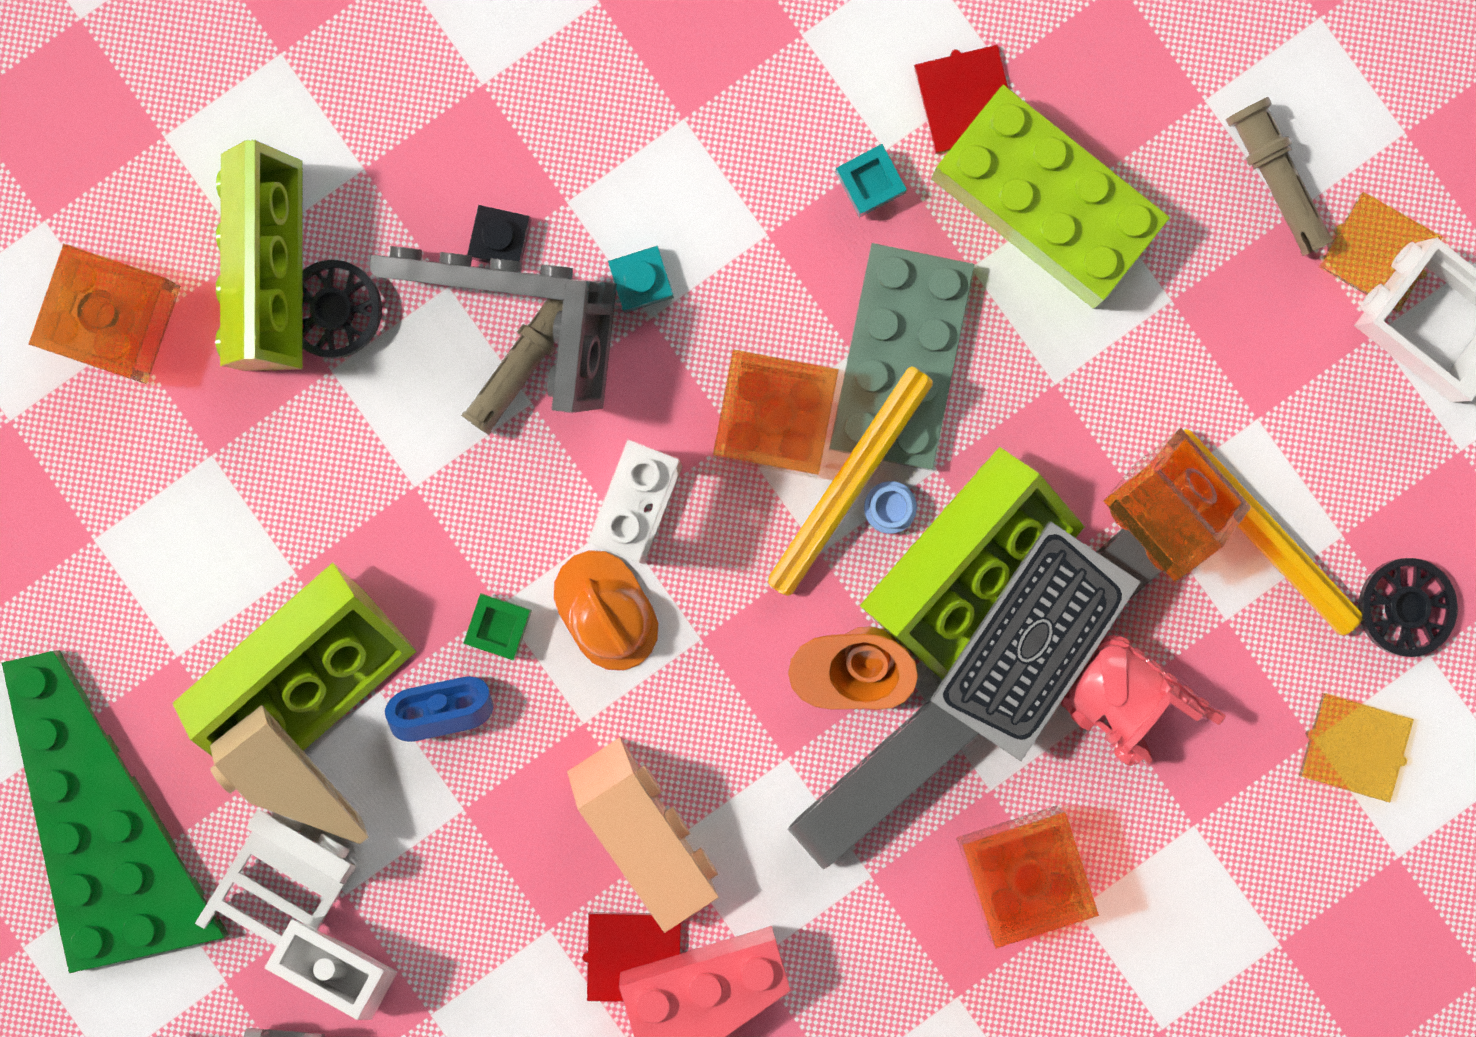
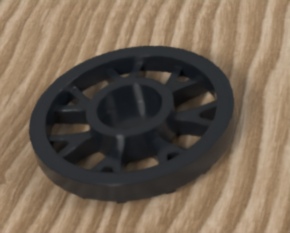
[302,260,382,359]
[1358,558,1458,657]

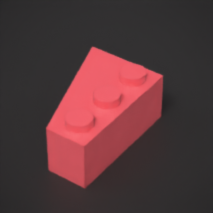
[619,926,791,1037]

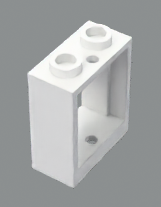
[1354,237,1476,402]
[587,440,682,564]

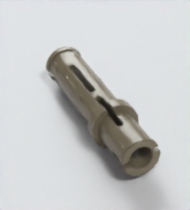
[461,298,563,435]

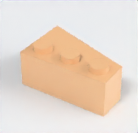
[567,737,719,933]

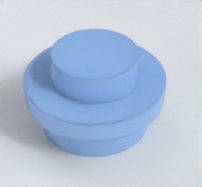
[864,481,917,534]

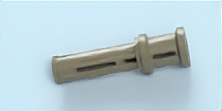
[1225,97,1334,256]

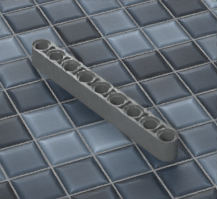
[787,517,1175,869]

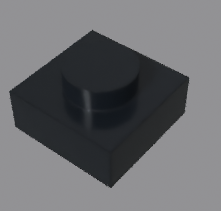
[467,205,532,263]

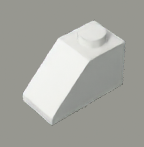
[265,919,398,1020]

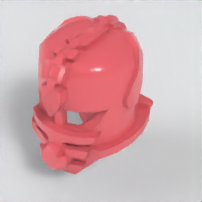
[1061,635,1226,766]

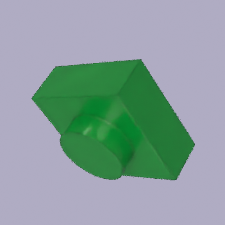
[463,593,532,661]

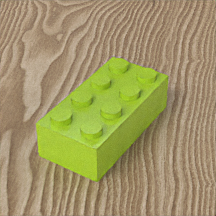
[931,84,1170,309]

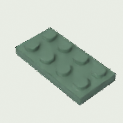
[829,243,975,471]

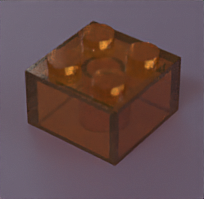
[28,243,181,385]
[713,349,839,478]
[1103,427,1251,582]
[956,805,1099,949]

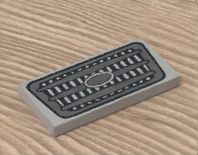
[930,522,1140,761]

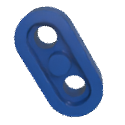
[385,676,494,742]

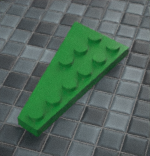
[1,650,229,974]

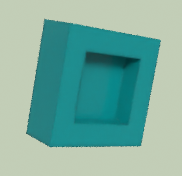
[835,144,907,218]
[608,245,674,314]

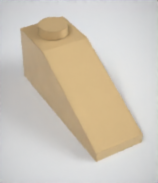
[210,705,368,844]

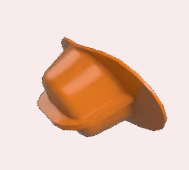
[554,550,659,670]
[788,626,918,710]

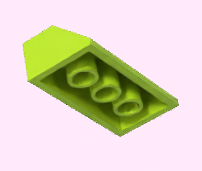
[216,140,303,371]
[859,447,1085,681]
[172,562,416,756]

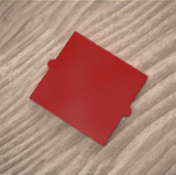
[914,44,1008,154]
[582,912,683,1002]

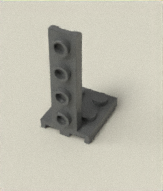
[370,246,617,413]

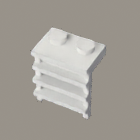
[195,809,357,946]

